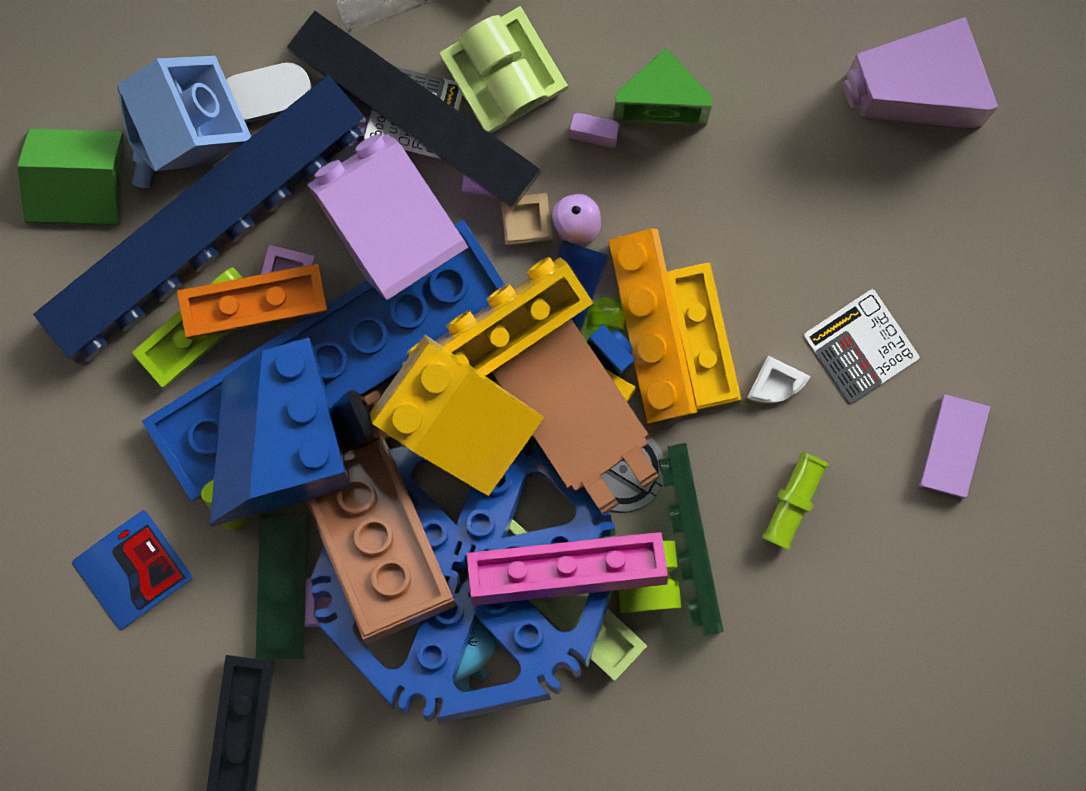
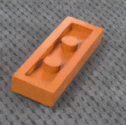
[177,264,329,339]

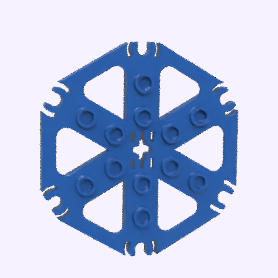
[310,439,616,724]

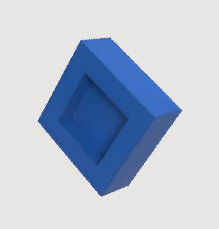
[587,324,635,377]

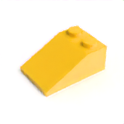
[369,335,544,496]

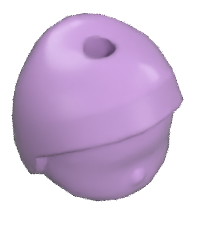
[552,194,601,248]

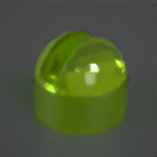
[586,297,625,333]

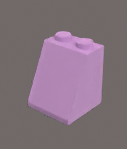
[843,17,998,129]
[307,134,468,300]

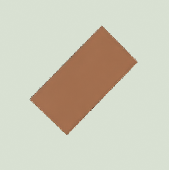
[306,437,456,645]

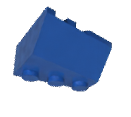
[210,337,351,527]

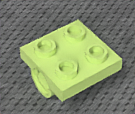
[439,6,568,134]

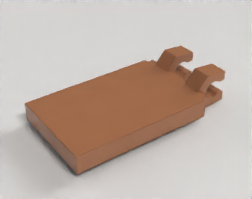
[492,319,659,515]

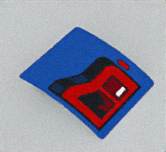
[73,510,192,630]

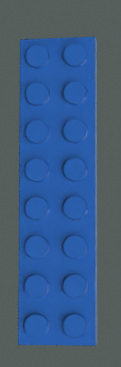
[142,219,505,502]

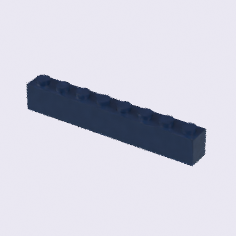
[33,74,367,363]

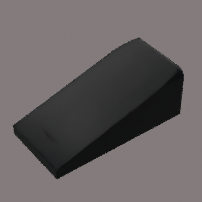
[331,390,381,451]

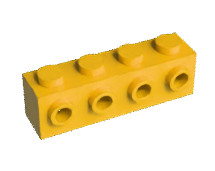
[402,257,593,376]

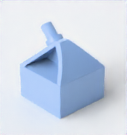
[117,56,251,188]

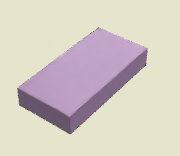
[919,394,991,499]

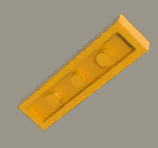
[608,228,697,424]

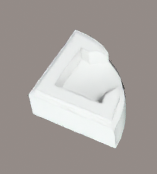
[747,356,811,404]

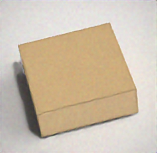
[501,193,552,247]

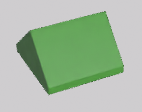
[613,48,712,125]
[17,129,124,225]

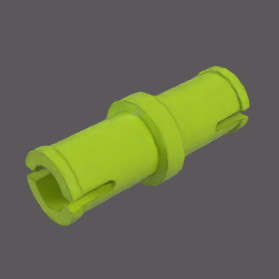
[762,451,829,550]

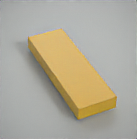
[667,262,741,411]

